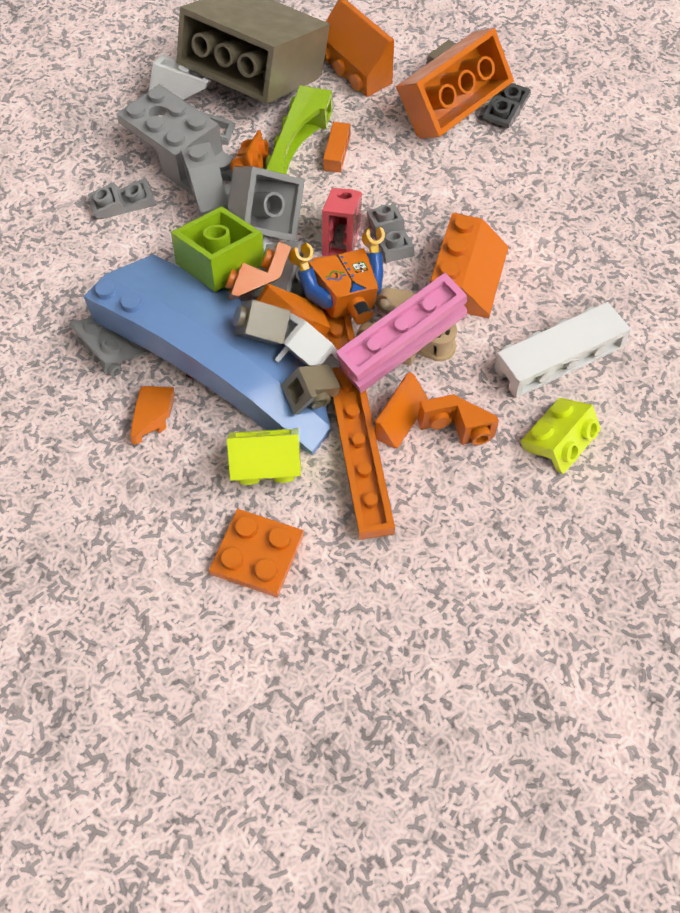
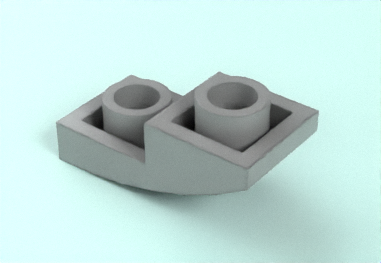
[88,178,157,218]
[367,204,415,263]

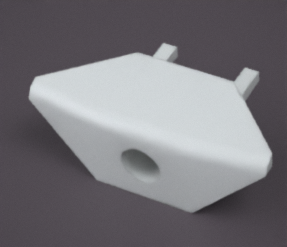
[275,313,340,368]

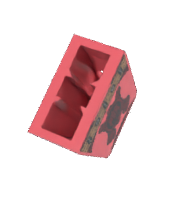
[322,188,362,256]

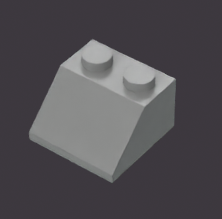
[227,166,305,241]

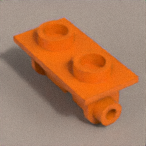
[230,130,269,172]

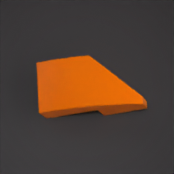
[130,386,175,445]

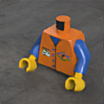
[289,227,385,324]

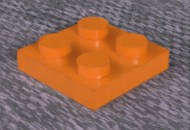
[209,508,304,598]

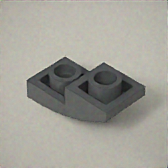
[483,83,531,128]

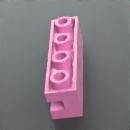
[336,273,467,393]

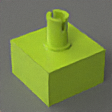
[171,206,264,292]

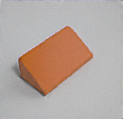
[375,372,428,449]

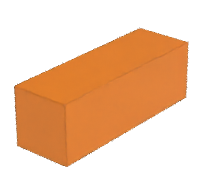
[323,122,351,173]

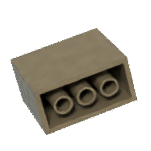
[176,0,330,104]

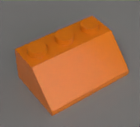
[324,0,394,97]
[430,212,509,318]

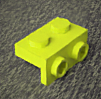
[520,397,601,474]

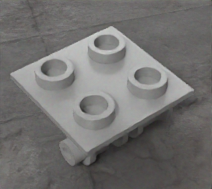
[69,317,152,377]

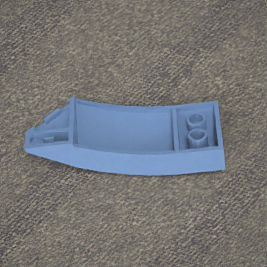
[83,254,331,456]

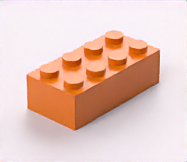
[395,27,514,139]

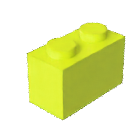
[227,428,301,485]

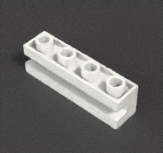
[494,302,631,398]

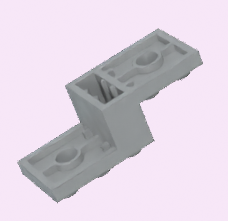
[116,84,233,202]

